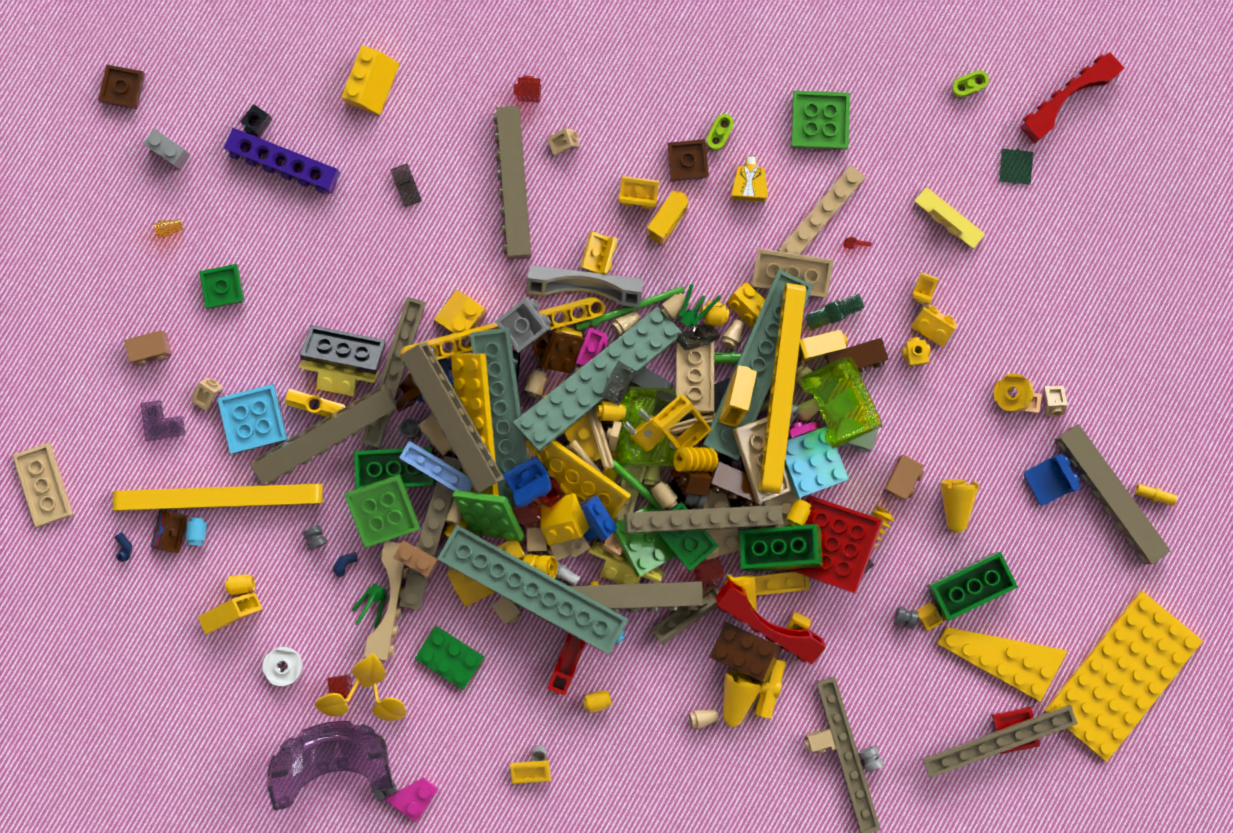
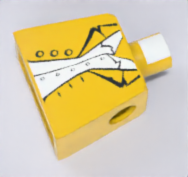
[730,157,768,202]

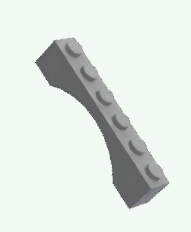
[526,265,644,308]

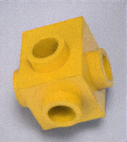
[901,337,931,367]

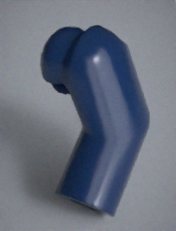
[114,532,133,562]
[333,552,358,577]

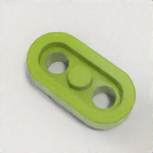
[951,70,989,98]
[706,114,734,151]

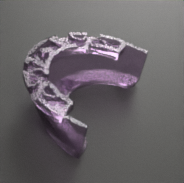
[267,721,394,811]

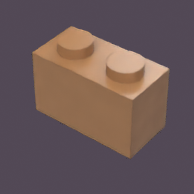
[124,330,172,366]
[883,455,924,500]
[393,540,439,577]

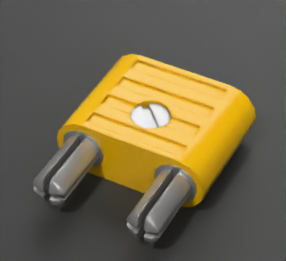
[623,408,665,453]

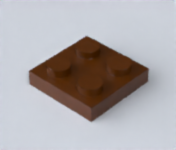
[98,64,145,109]
[667,139,709,181]
[539,330,585,374]

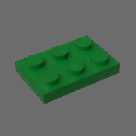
[657,501,719,572]
[415,625,485,690]

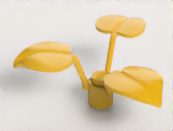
[314,653,407,721]

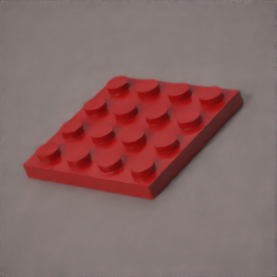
[787,496,883,594]

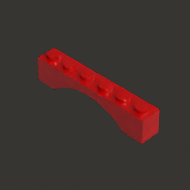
[1020,52,1125,144]
[715,579,826,665]

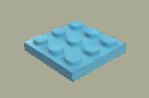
[217,384,288,454]
[784,426,849,499]

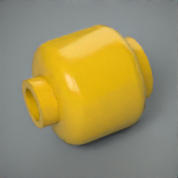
[700,300,729,327]

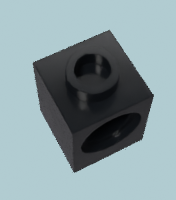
[240,104,273,137]

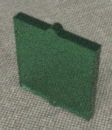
[999,148,1033,185]

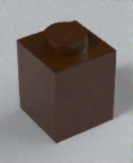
[679,471,712,496]

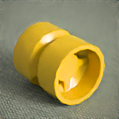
[523,554,558,578]

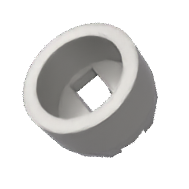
[531,745,547,761]

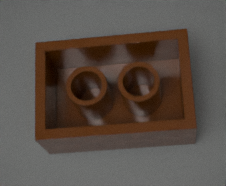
[710,622,782,683]

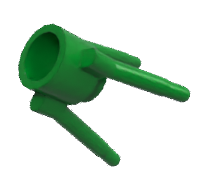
[678,284,721,328]
[352,583,388,629]

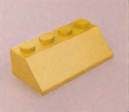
[447,540,526,607]

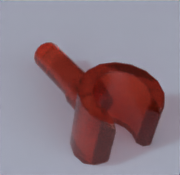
[843,236,871,249]

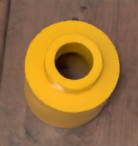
[596,401,626,421]
[786,499,811,526]
[225,574,255,595]
[583,690,612,714]

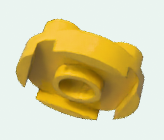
[994,373,1034,412]

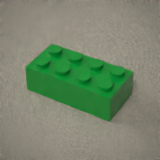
[354,447,436,489]
[739,524,823,572]
[927,552,1018,621]

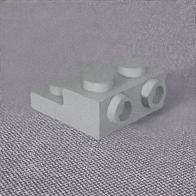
[495,297,551,352]

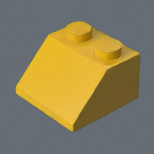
[434,290,487,342]
[541,493,590,546]

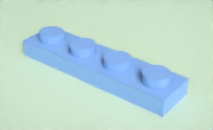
[399,441,473,492]

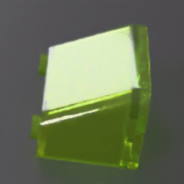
[800,356,882,449]
[618,387,677,468]

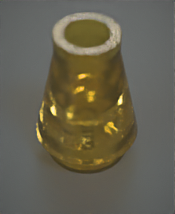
[153,219,184,239]

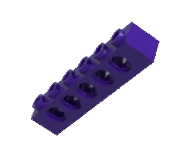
[224,128,341,194]

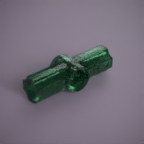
[805,293,865,331]

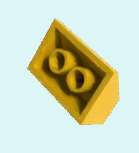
[342,45,400,116]

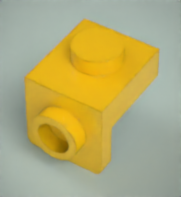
[912,272,939,304]

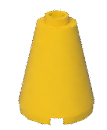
[940,479,979,533]
[722,670,763,727]

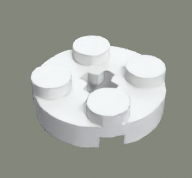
[263,647,303,686]

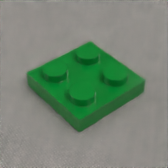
[199,264,245,309]

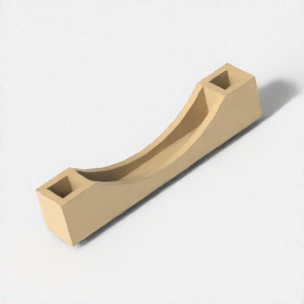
[364,541,409,661]

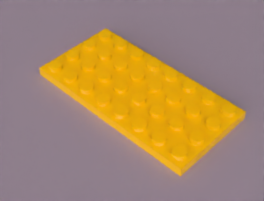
[1044,591,1203,762]

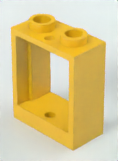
[646,190,689,246]
[652,393,712,449]

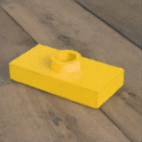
[510,760,551,784]

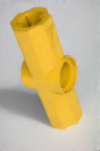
[284,389,345,417]
[755,659,786,719]

